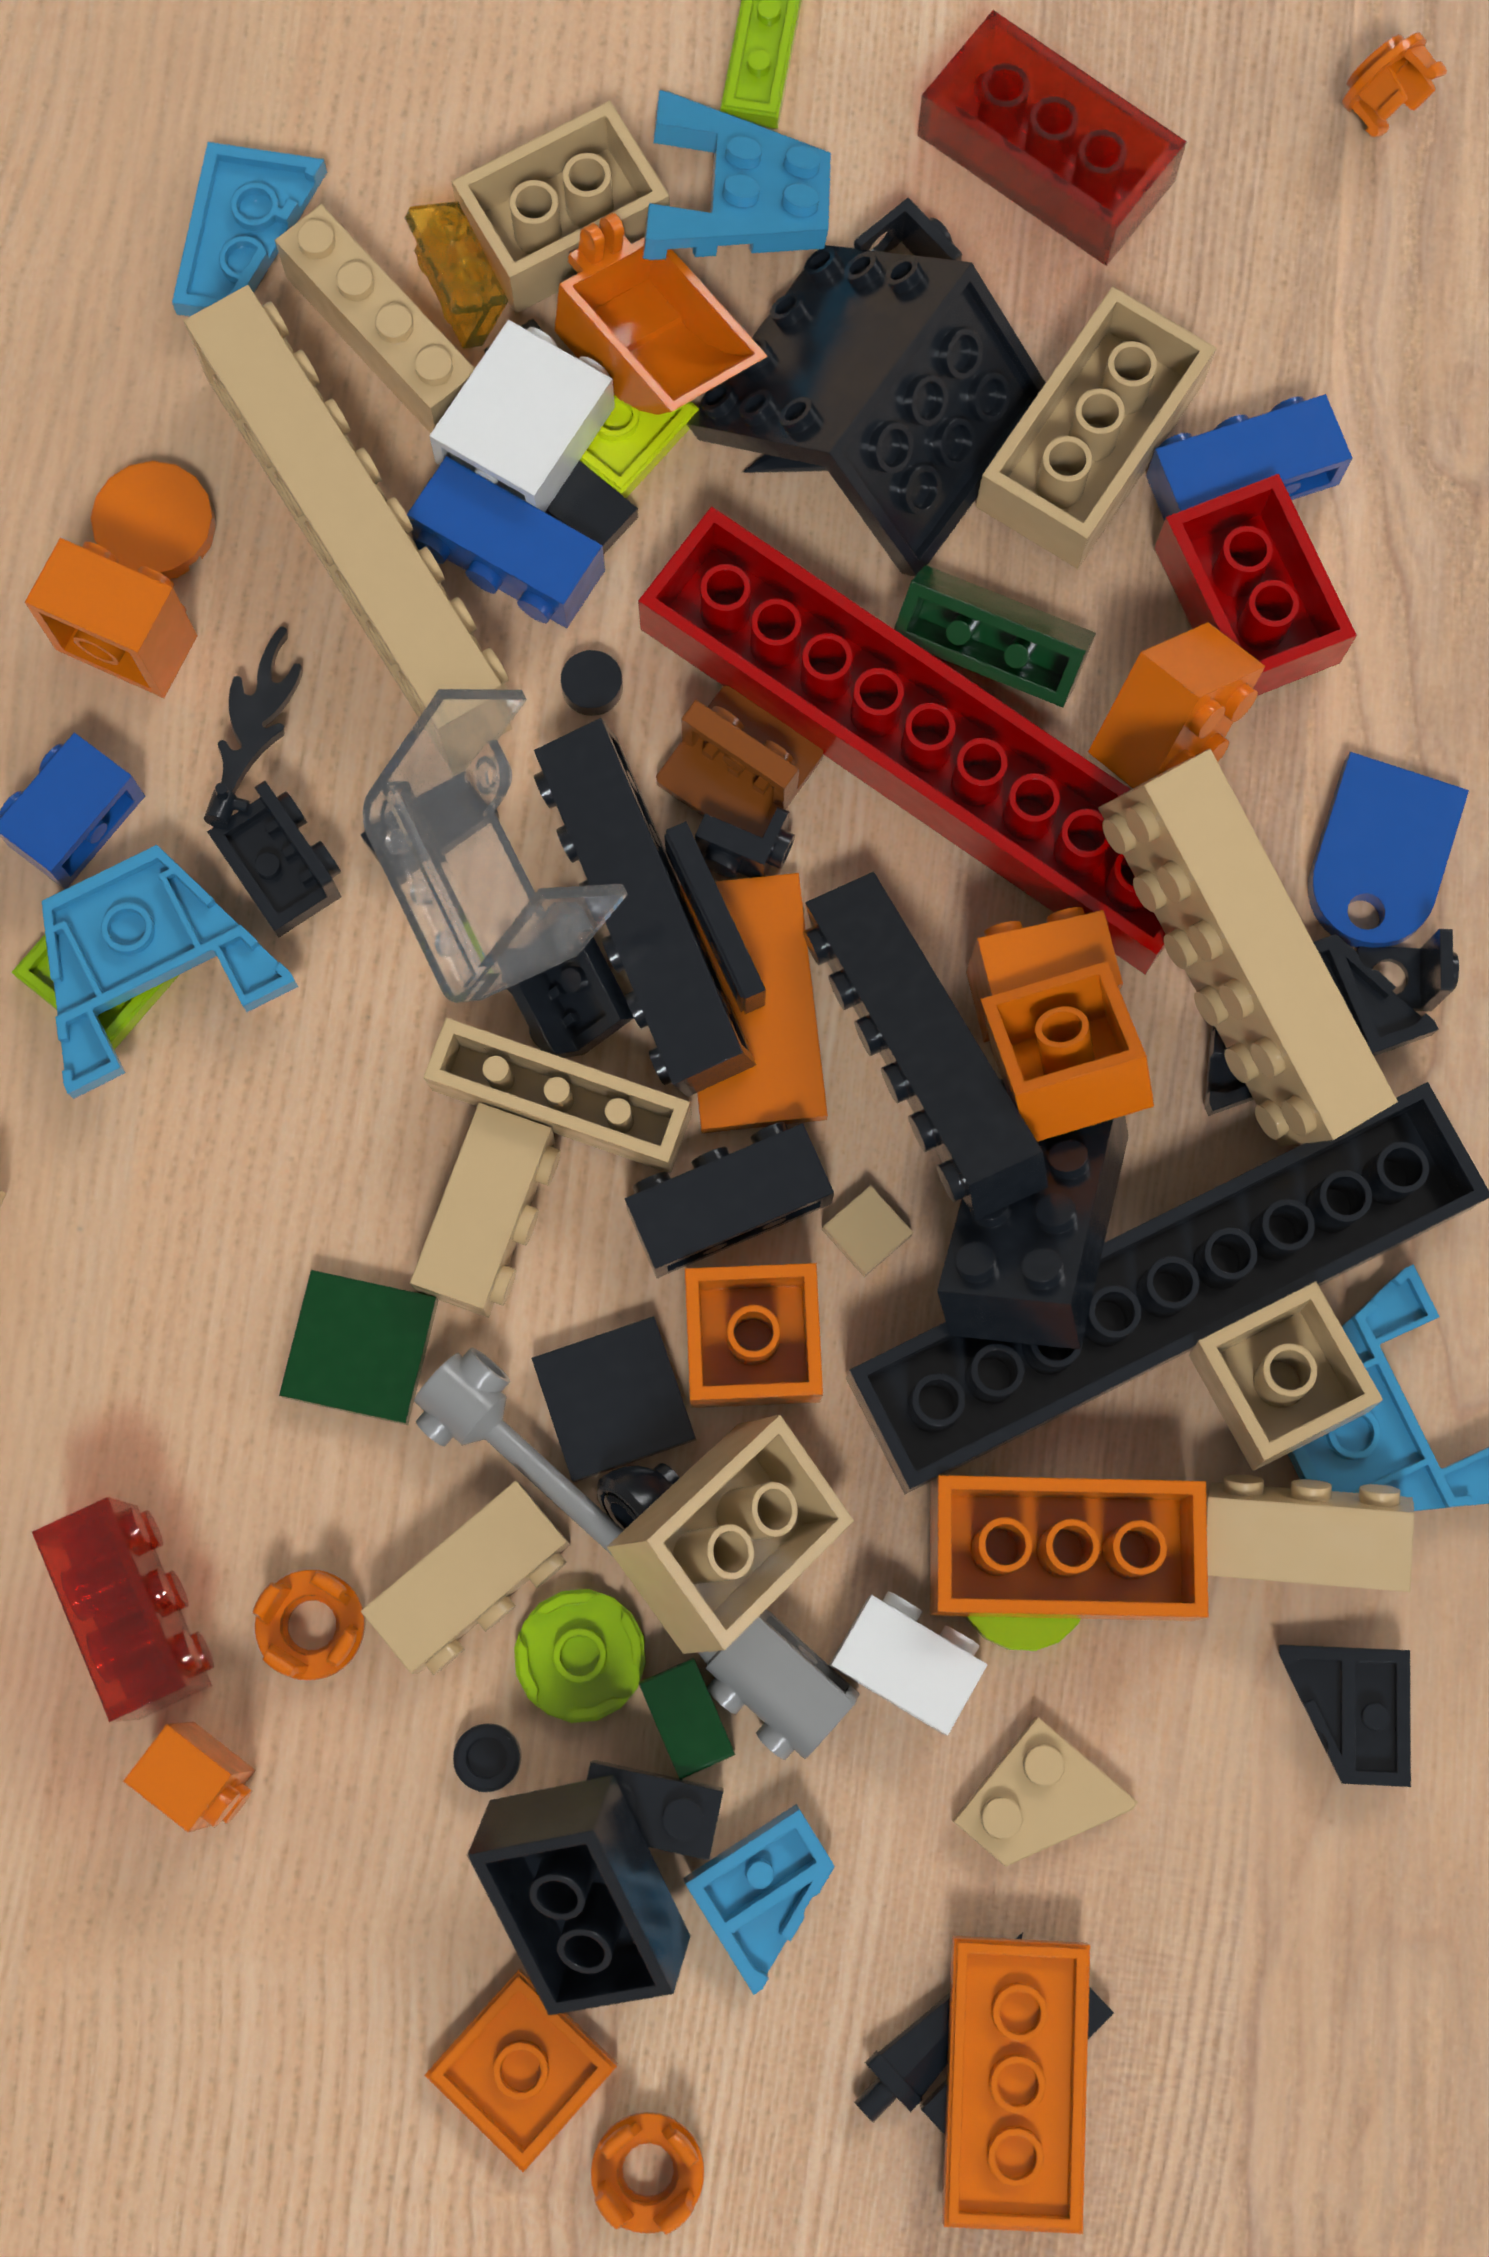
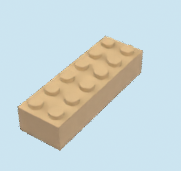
[1098,749,1398,1146]

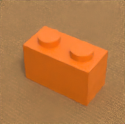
[123,1722,255,1832]

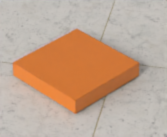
[424,1968,618,2172]

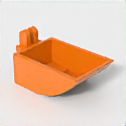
[554,213,768,415]

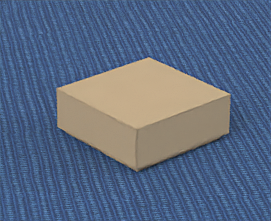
[822,1185,913,1278]

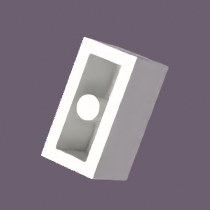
[829,1591,988,1735]

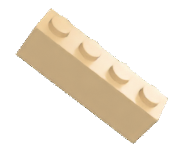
[275,204,475,433]
[423,1018,692,1174]

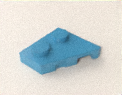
[683,1804,835,1995]

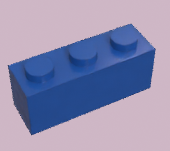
[1146,394,1353,521]
[407,456,605,629]

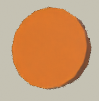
[90,461,216,579]

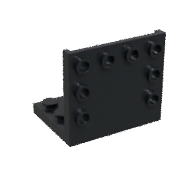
[686,245,1046,577]

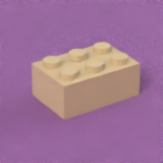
[452,101,670,314]
[607,1415,854,1654]

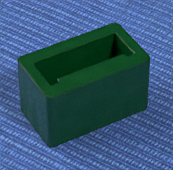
[638,1658,735,1780]

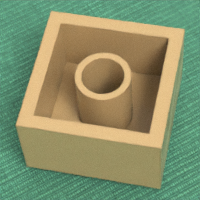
[1189,1282,1383,1471]

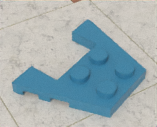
[643,90,831,260]
[41,845,298,1099]
[1288,1265,1489,1511]

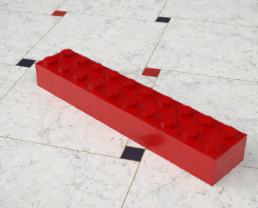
[638,506,1166,975]

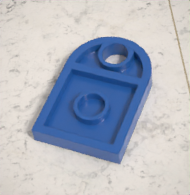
[1308,752,1469,948]

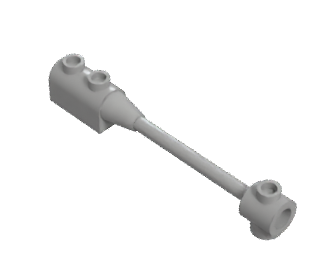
[414,1348,860,1760]

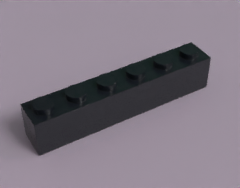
[534,718,756,1097]
[803,871,1048,1220]

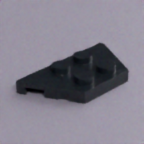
[1205,934,1439,1116]

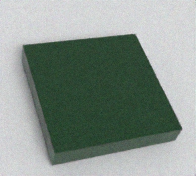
[279,1270,439,1425]

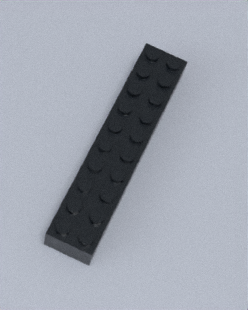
[846,1082,1489,1495]

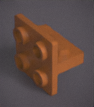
[656,686,823,838]

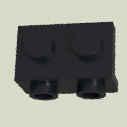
[207,781,341,938]
[492,908,634,1058]

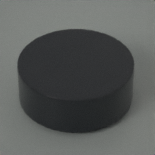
[561,650,623,716]
[453,1723,522,1792]

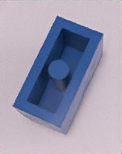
[0,732,145,889]

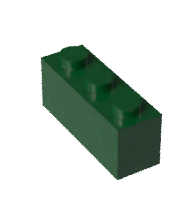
[894,565,1096,708]

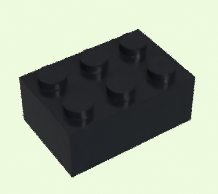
[467,1775,691,2015]

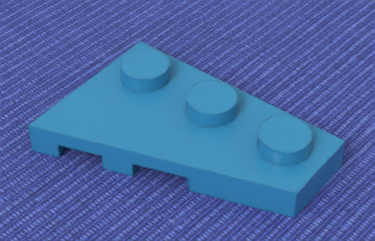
[172,142,327,317]

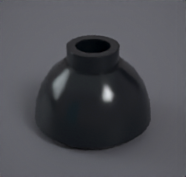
[597,1463,680,1530]

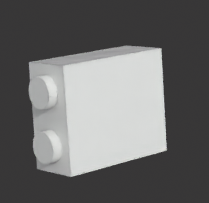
[429,320,615,512]

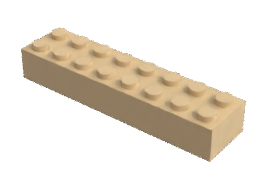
[183,285,514,765]

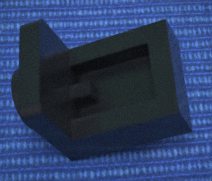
[695,807,795,878]

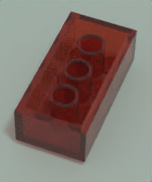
[917,10,1187,266]

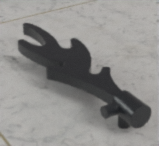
[204,627,302,828]

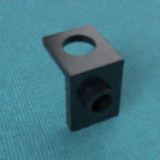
[854,198,962,261]
[1356,929,1459,1011]

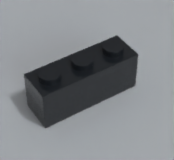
[624,1122,834,1279]

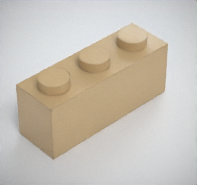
[410,1102,561,1318]
[1207,1474,1414,1592]
[361,1481,570,1675]

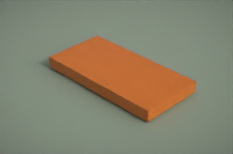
[680,873,828,1134]
[942,1936,1090,2234]

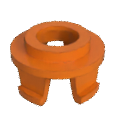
[1342,32,1447,137]
[252,1570,365,1680]
[591,2112,704,2235]

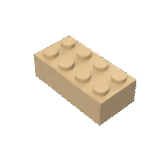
[976,286,1217,569]

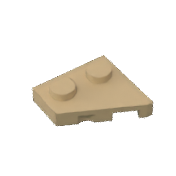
[952,1717,1138,1867]

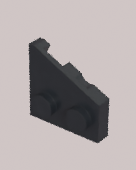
[1279,1645,1411,1787]

